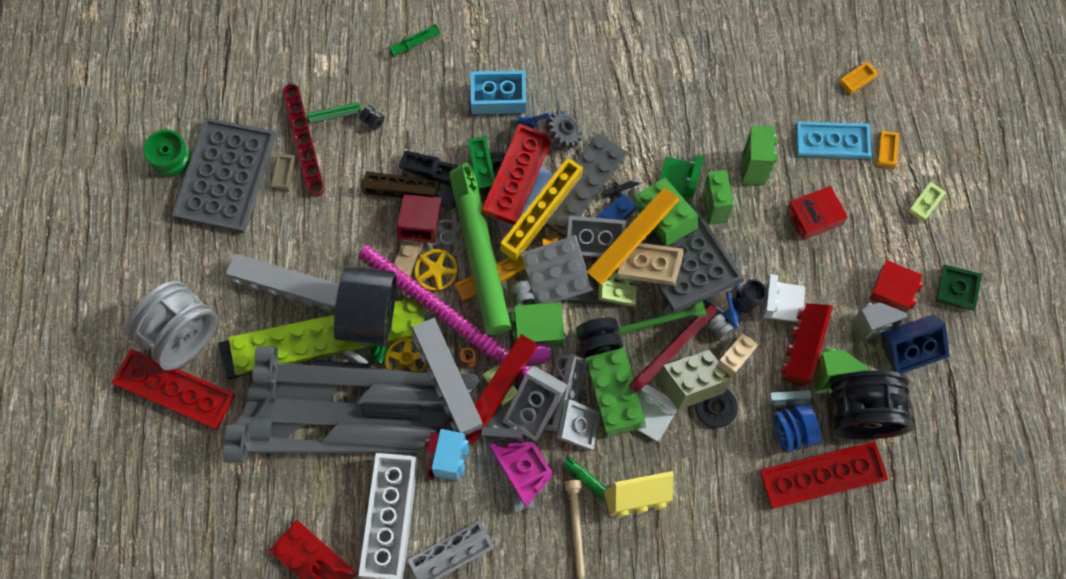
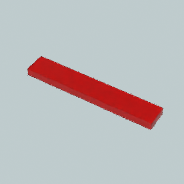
[465,334,538,445]

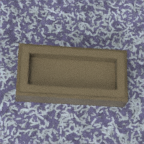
[270,153,296,191]

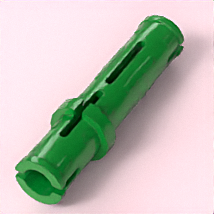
[388,24,440,57]
[562,456,608,504]

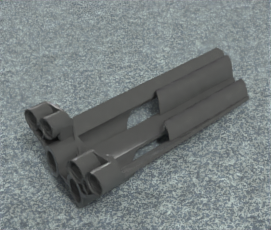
[223,346,480,463]

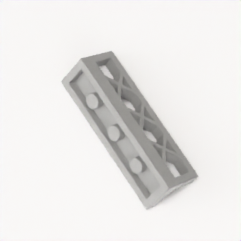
[543,354,587,432]
[408,520,495,579]

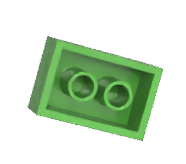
[743,125,777,185]
[634,178,698,247]

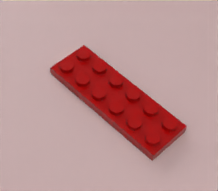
[481,123,551,225]
[111,348,236,430]
[759,441,889,510]

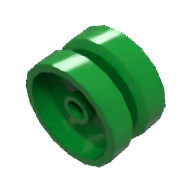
[143,129,191,177]

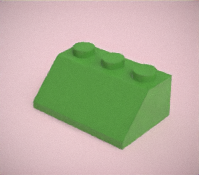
[813,348,868,392]

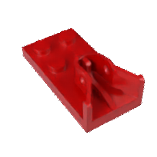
[269,520,357,579]

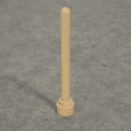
[565,480,585,579]

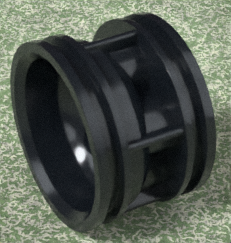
[830,371,913,440]

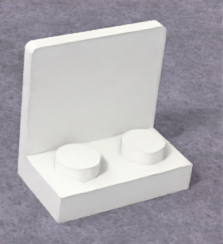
[763,274,805,323]
[638,384,678,442]

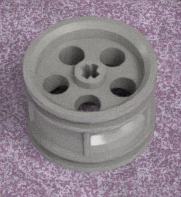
[126,281,218,370]

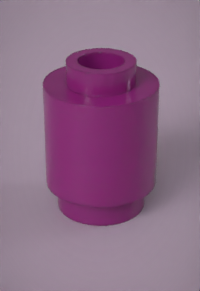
[527,344,550,364]

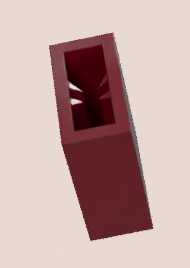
[397,194,442,243]

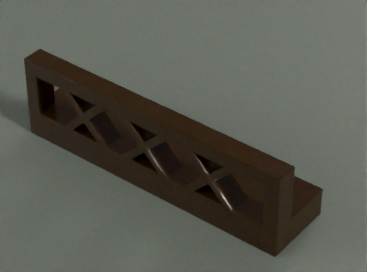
[360,171,439,199]

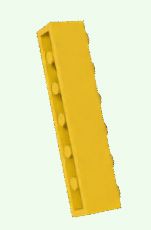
[500,157,583,261]

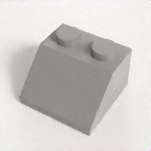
[853,302,908,342]

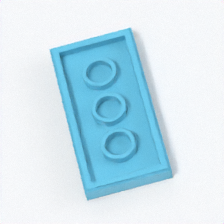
[795,121,872,160]

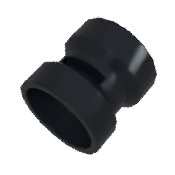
[359,105,385,130]

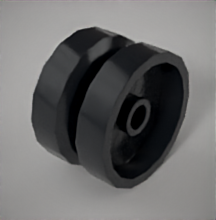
[576,317,623,358]

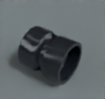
[732,279,767,313]

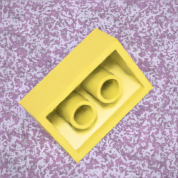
[604,471,674,518]

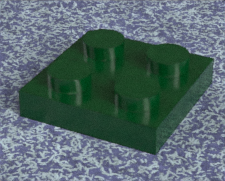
[936,264,982,311]

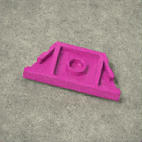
[490,442,552,507]

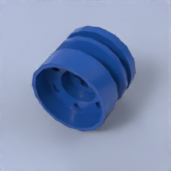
[773,403,821,453]

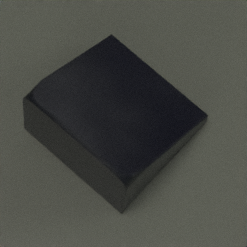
[436,183,456,211]

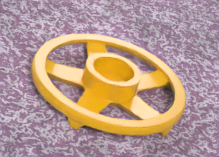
[415,249,457,291]
[385,338,427,372]

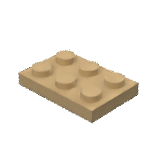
[618,243,684,286]

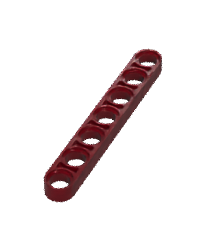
[283,84,324,197]
[628,303,718,393]

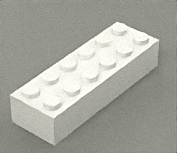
[359,453,418,579]

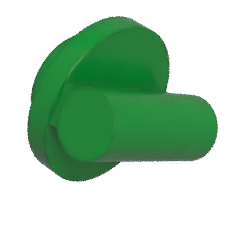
[370,345,389,365]

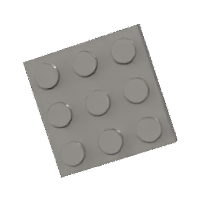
[521,235,593,304]

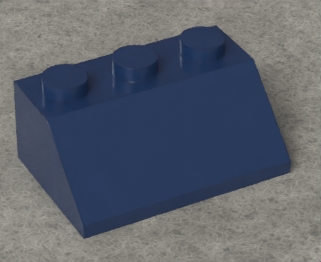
[881,314,950,374]

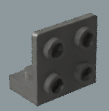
[481,403,523,444]

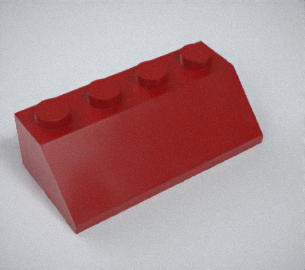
[780,303,833,387]

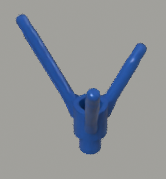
[517,112,567,130]
[703,284,740,329]

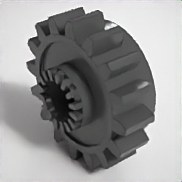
[544,110,583,150]

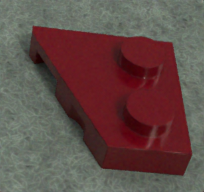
[424,433,439,481]

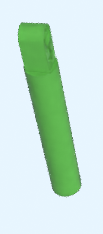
[449,163,511,335]

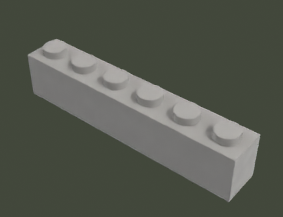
[226,253,339,312]
[411,318,483,436]

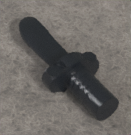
[602,180,641,198]

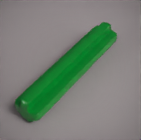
[307,102,361,123]

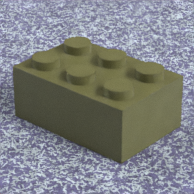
[656,350,732,410]

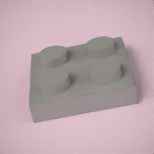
[557,399,600,451]

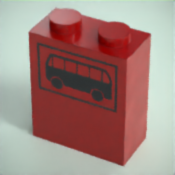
[787,185,848,240]

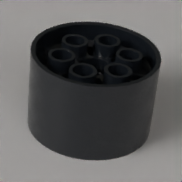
[334,265,397,347]

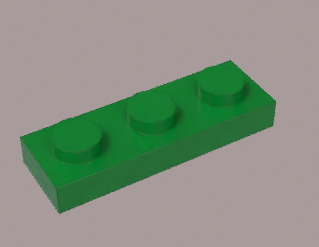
[468,136,495,192]

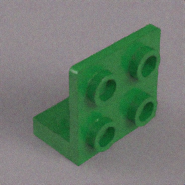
[659,155,704,199]

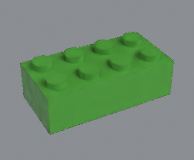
[586,348,646,438]

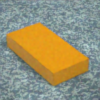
[838,61,879,95]
[876,130,899,169]

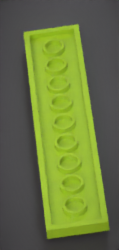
[229,298,426,376]

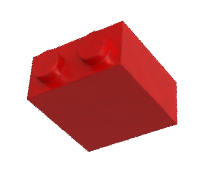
[869,260,923,313]

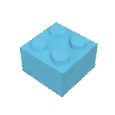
[432,429,469,481]

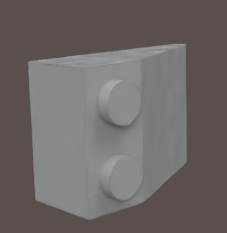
[502,366,568,442]

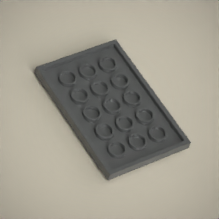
[172,117,277,233]
[626,196,744,313]

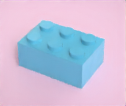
[471,70,526,114]

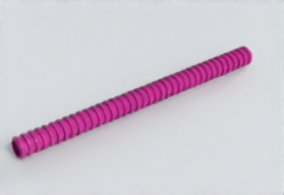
[358,245,531,381]

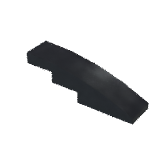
[399,150,458,185]

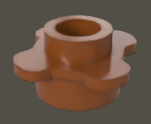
[457,347,479,368]

